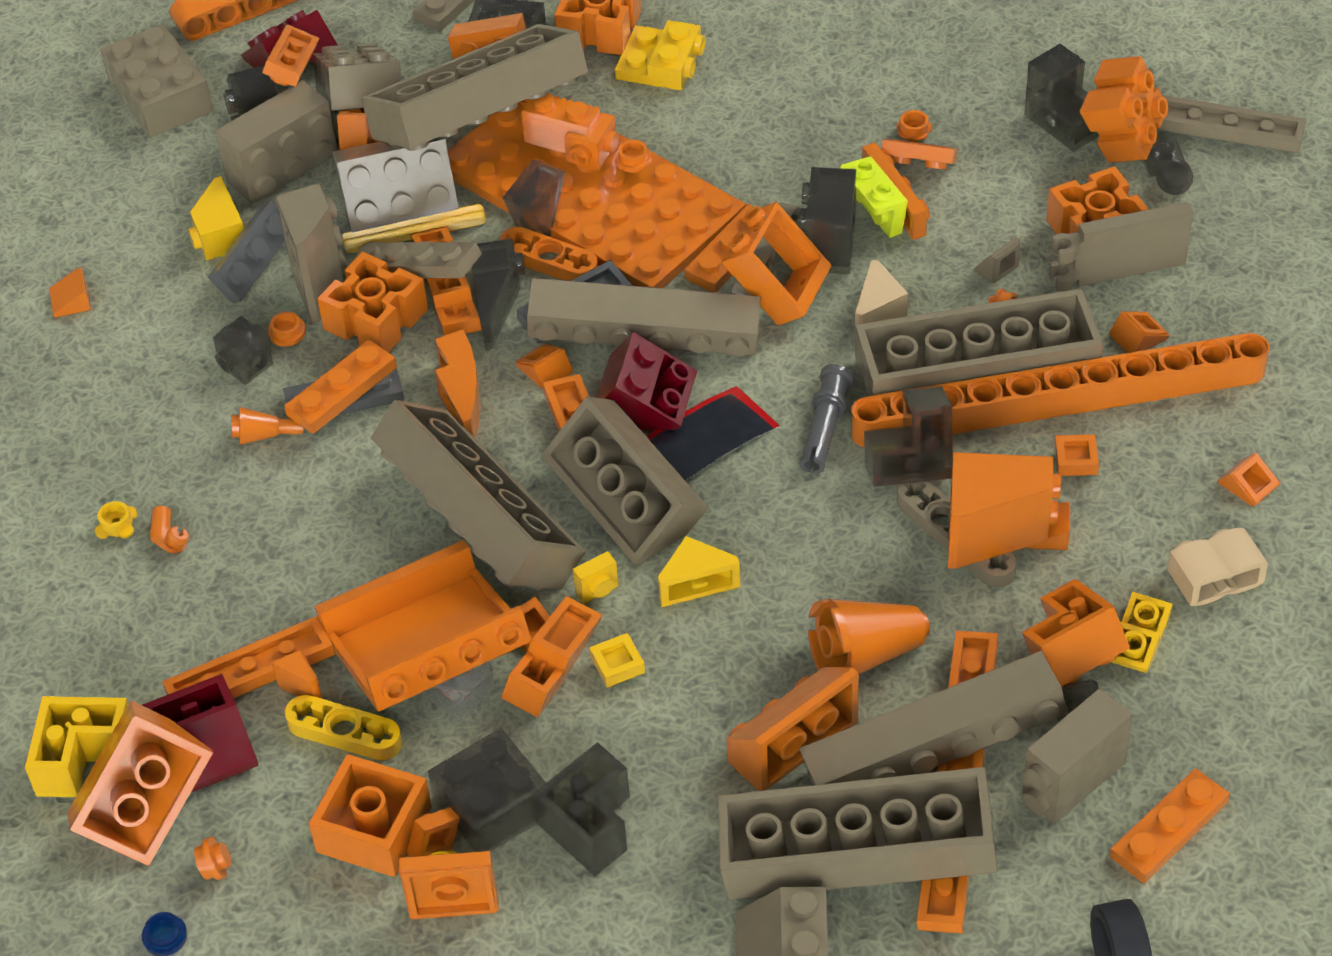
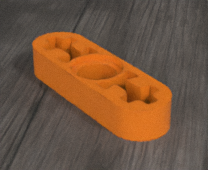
[500,227,598,281]

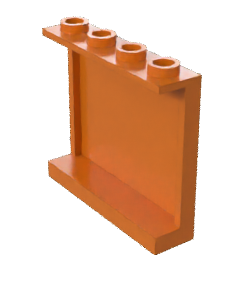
[314,540,531,712]

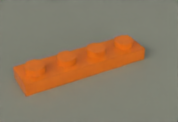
[162,616,335,698]

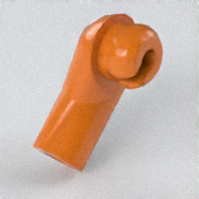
[150,506,189,554]

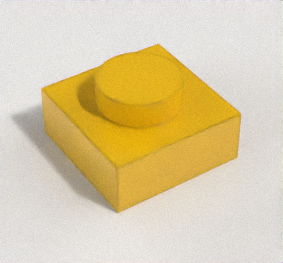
[573,551,619,604]
[589,633,645,688]

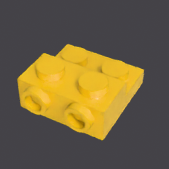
[615,20,706,91]

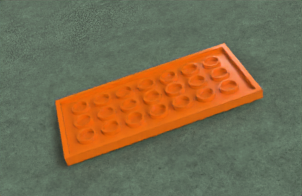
[448,99,747,289]

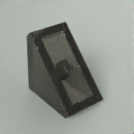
[502,159,566,237]

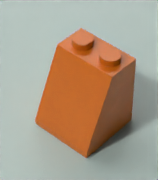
[948,452,1061,569]

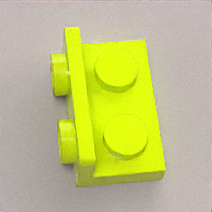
[840,156,908,238]

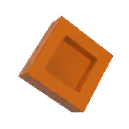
[1054,434,1099,476]
[407,807,460,857]

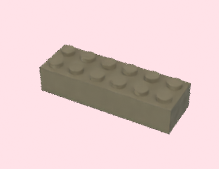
[361,24,588,151]
[855,288,1103,396]
[371,399,586,590]
[718,767,998,900]

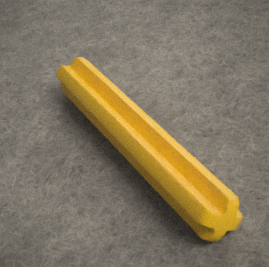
[342,203,486,253]

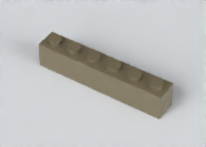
[527,278,760,356]
[799,651,1067,785]

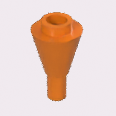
[231,407,303,446]

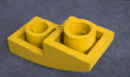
[1111,592,1173,673]

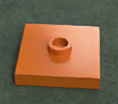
[399,851,499,920]

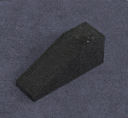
[471,239,525,350]

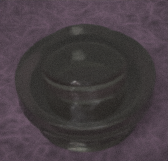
[1156,159,1193,195]

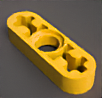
[285,695,402,761]

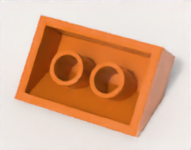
[727,667,859,791]
[67,701,213,866]

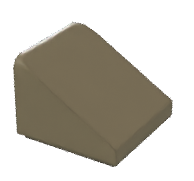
[974,237,1020,283]

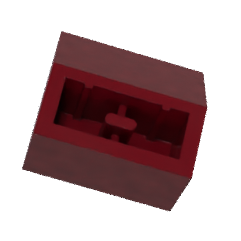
[241,10,338,84]
[596,332,697,430]
[142,674,259,793]

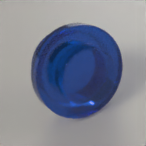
[142,912,188,956]

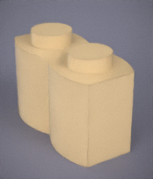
[1167,528,1268,606]

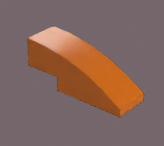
[435,329,481,439]
[501,596,602,718]

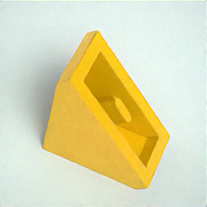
[658,536,741,607]

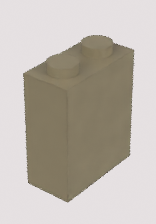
[1022,688,1133,824]

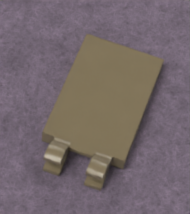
[1049,202,1193,291]

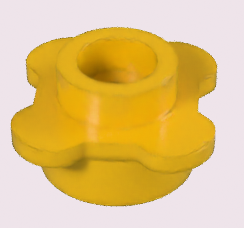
[94,501,138,539]

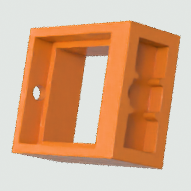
[721,201,832,325]

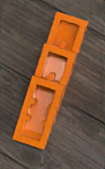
[411,226,482,336]

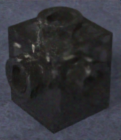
[213,316,273,385]

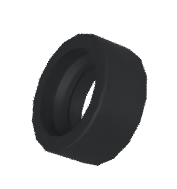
[1090,899,1152,956]

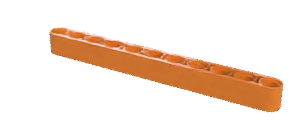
[851,333,1270,448]

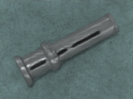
[799,364,855,474]

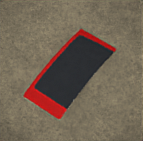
[646,386,779,481]

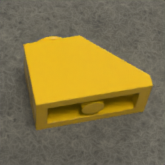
[188,176,244,261]

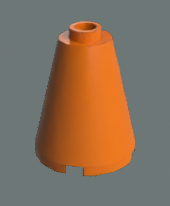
[808,599,930,674]

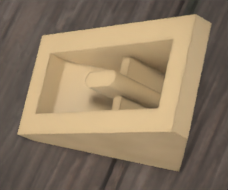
[855,260,908,325]

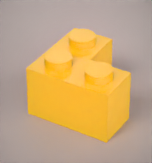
[25,696,128,797]

